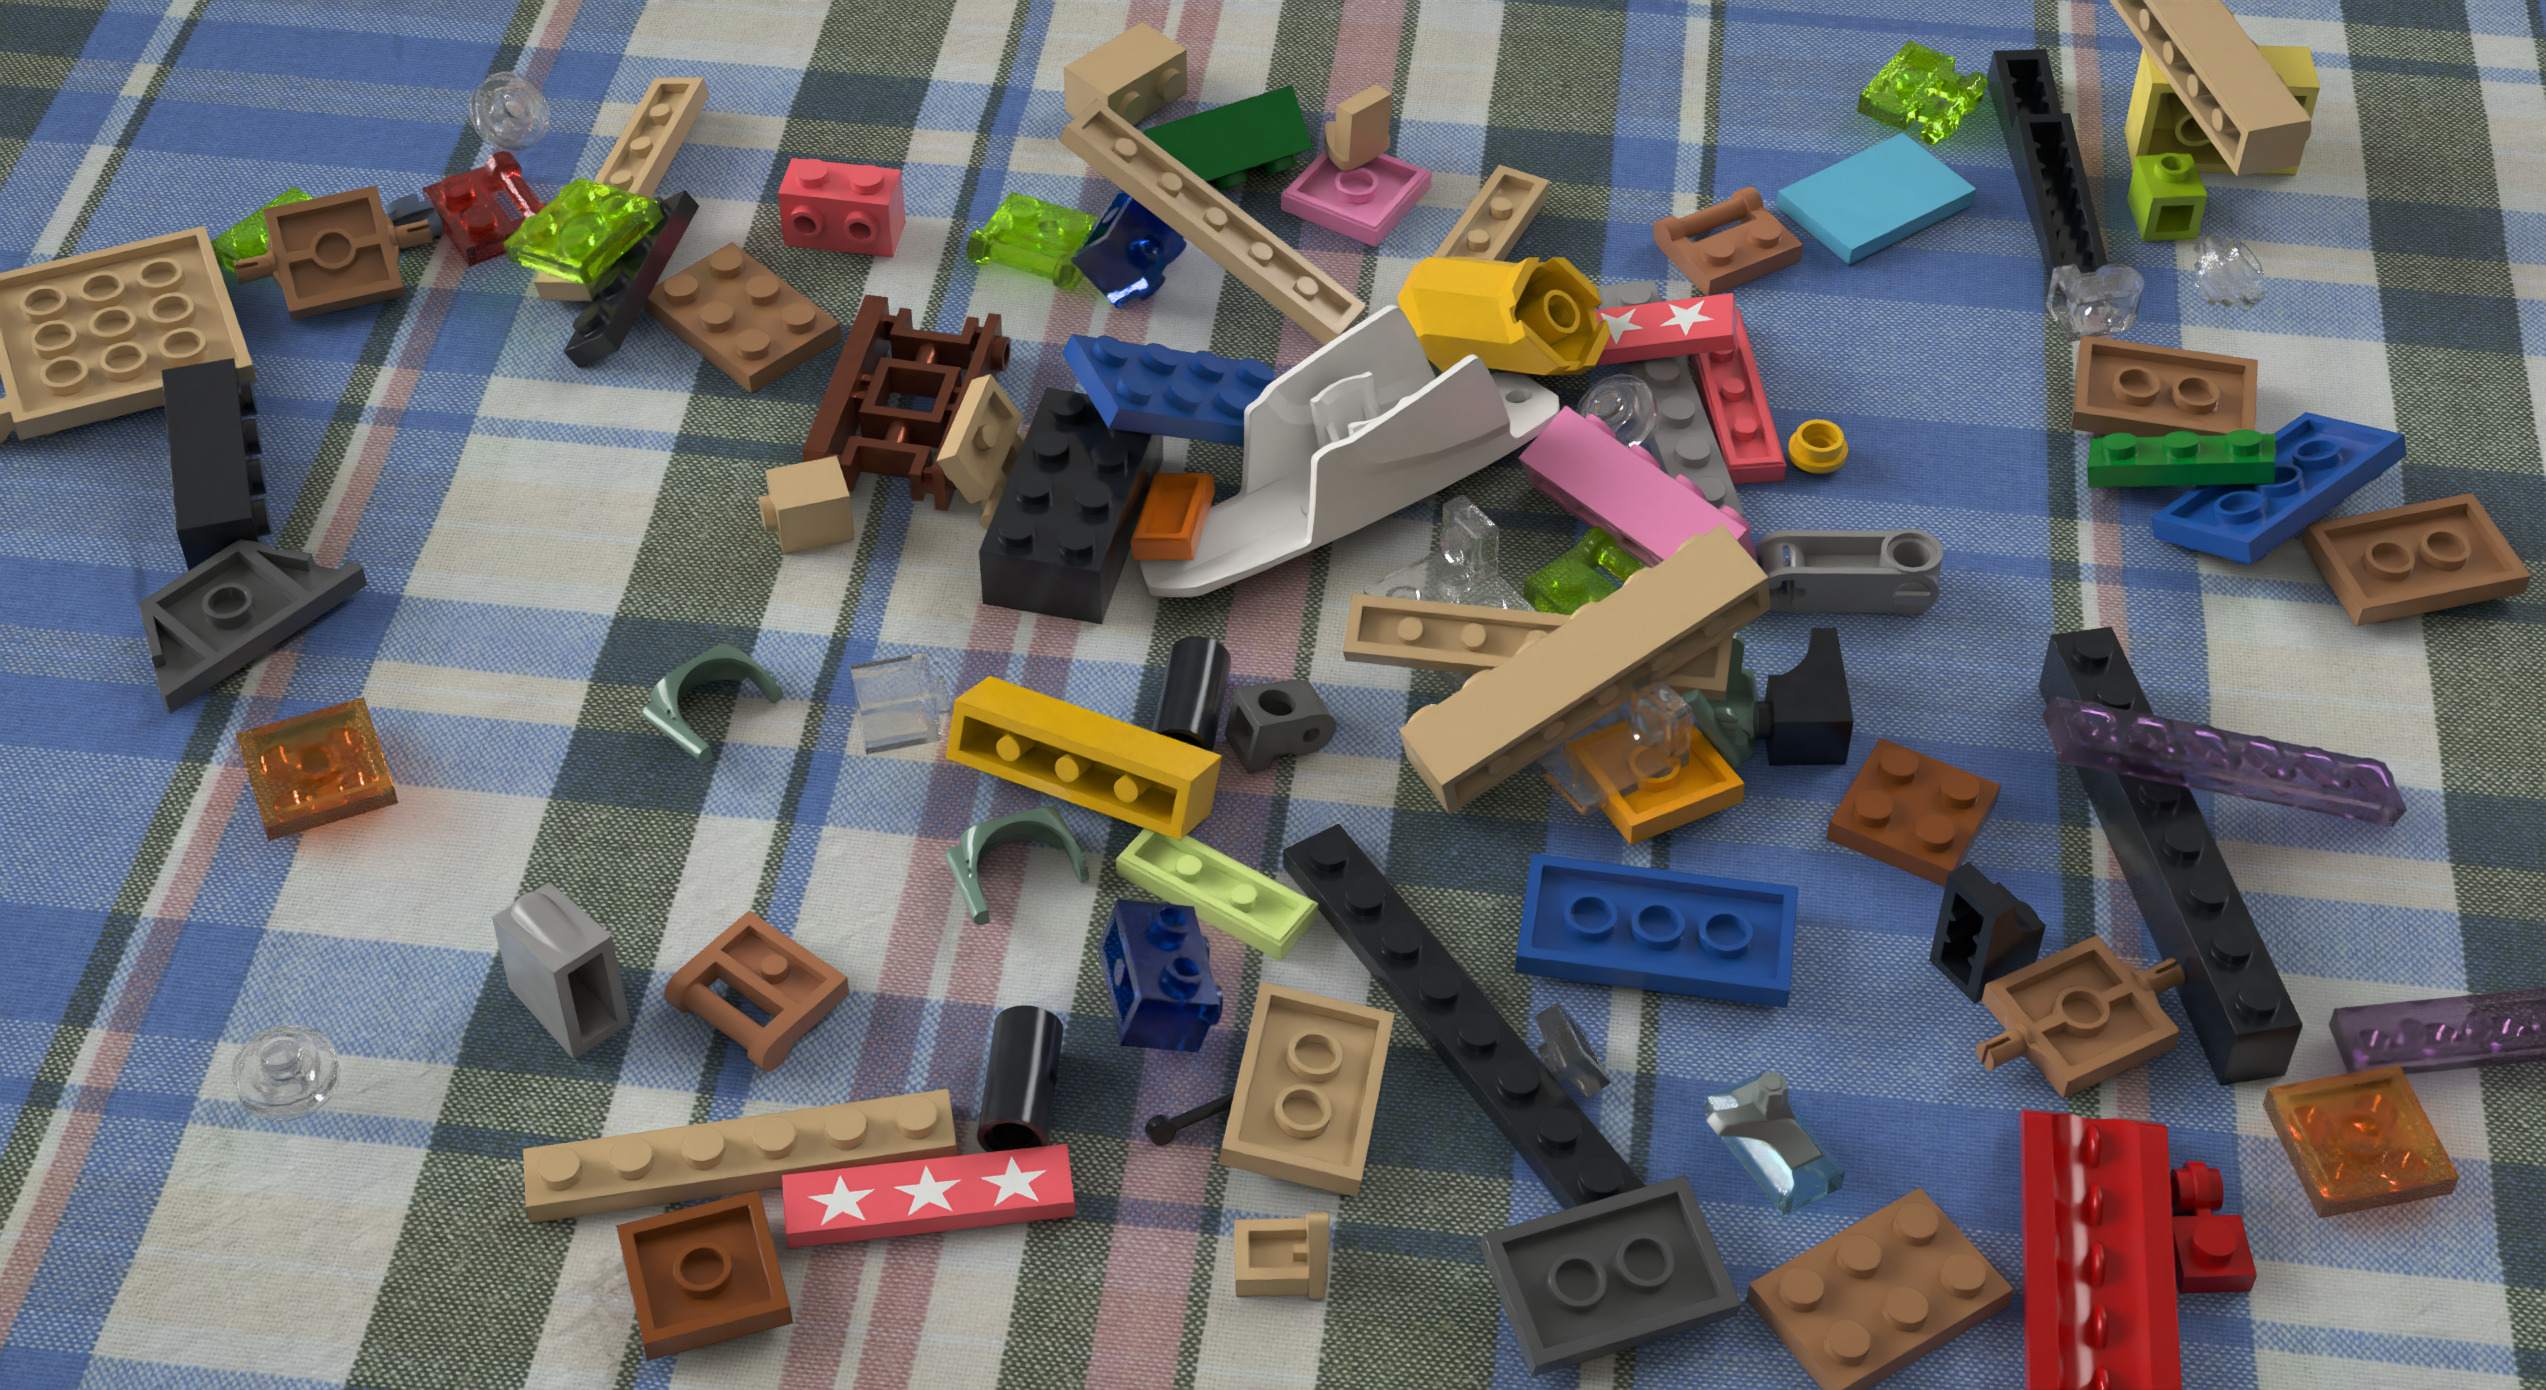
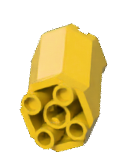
[1397,257,1611,375]

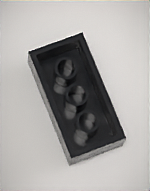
[979,387,1163,624]

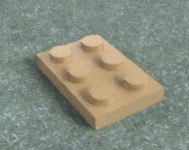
[1218,981,1395,1197]

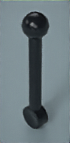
[1145,1092,1234,1146]

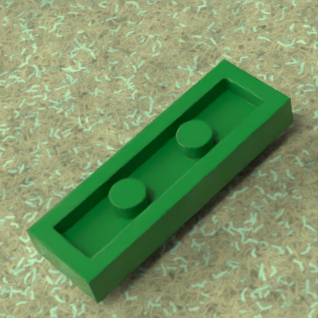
[2087,429,2276,488]

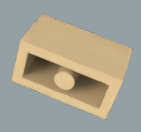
[1064,22,1187,126]

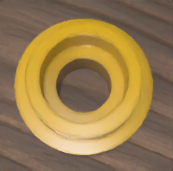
[1788,419,1848,474]

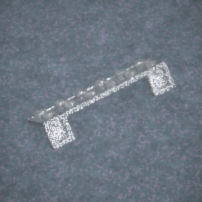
[1364,495,1693,816]

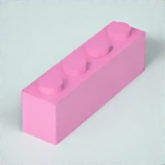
[1519,406,1758,568]

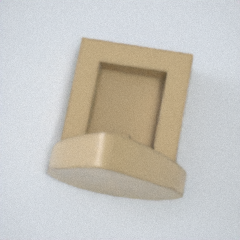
[1324,84,1392,171]
[1234,1211,1329,1299]

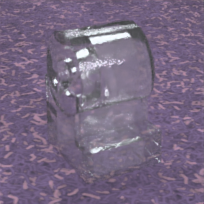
[2046,264,2145,342]

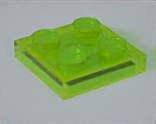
[503,177,663,286]

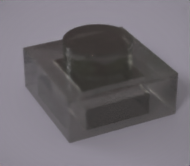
[1534,1002,1611,1097]

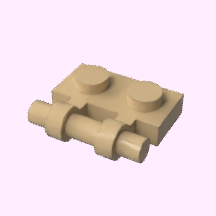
[936,374,1027,530]

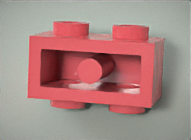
[778,158,906,257]

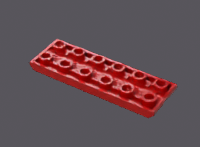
[2019,1109,2182,1390]

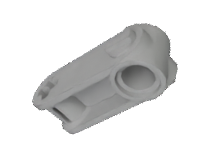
[1755,528,1943,616]

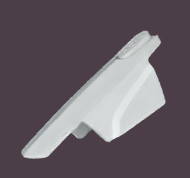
[1139,304,1560,597]

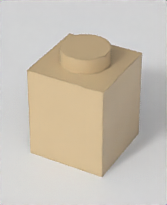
[758,456,855,554]

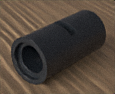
[1152,636,1231,752]
[977,1005,1064,1152]

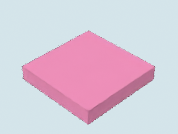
[1281,149,1432,247]

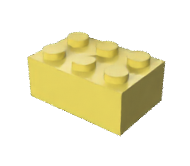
[2124,45,2320,175]

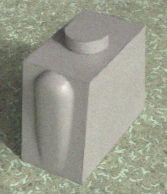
[492,882,630,1060]

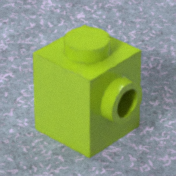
[2127,153,2208,242]

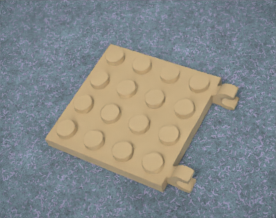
[0,226,257,445]

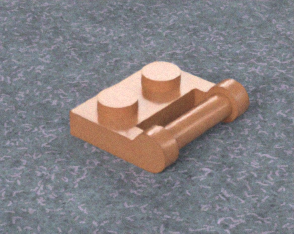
[1653,186,1803,296]
[664,910,850,1072]

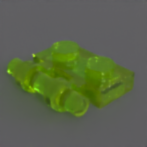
[1857,41,1988,145]

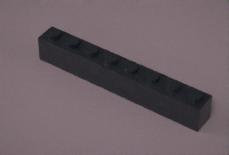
[2039,627,2303,1086]

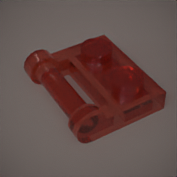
[422,151,560,267]

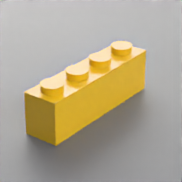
[946,676,1222,840]

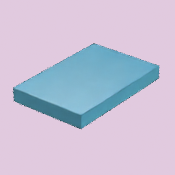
[1776,132,1977,265]

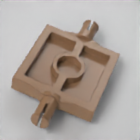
[233,185,433,321]
[1976,935,2185,1099]

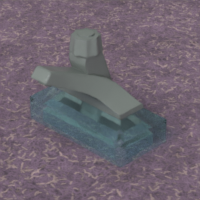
[1704,1071,1845,1216]

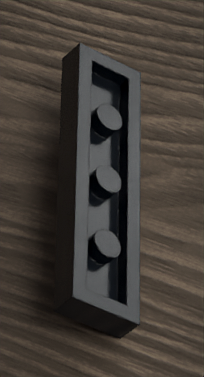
[563,190,699,368]

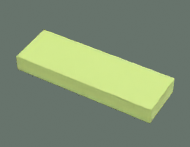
[1116,828,1318,961]

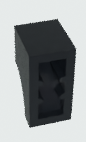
[1753,628,1854,766]
[1929,862,2046,1004]

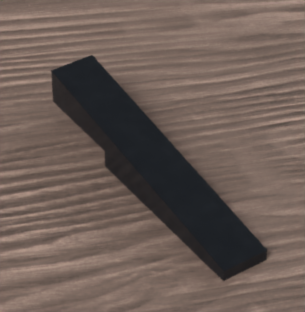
[1986,49,2112,291]

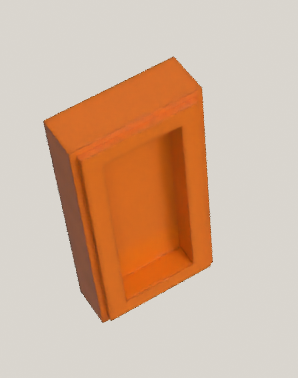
[1130,473,1216,560]

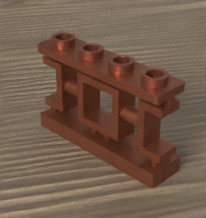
[802,294,1011,511]

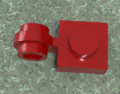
[2170,1161,2257,1294]

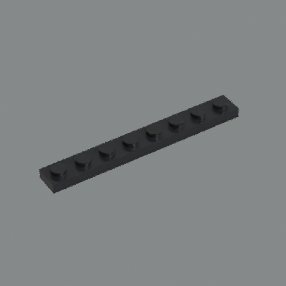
[1283,823,1646,1210]

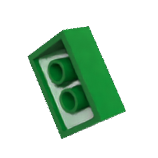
[1141,85,1313,191]

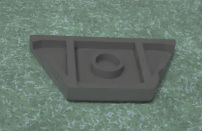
[138,539,367,714]

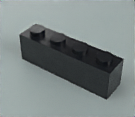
[162,358,272,571]

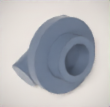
[385,194,444,237]

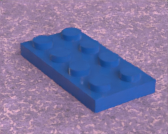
[1062,334,1275,446]
[2151,412,2407,565]
[1515,853,1798,1008]

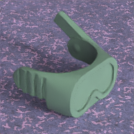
[1683,633,1759,769]
[642,643,783,763]
[946,807,1089,925]

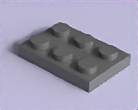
[1480,1175,1741,1377]

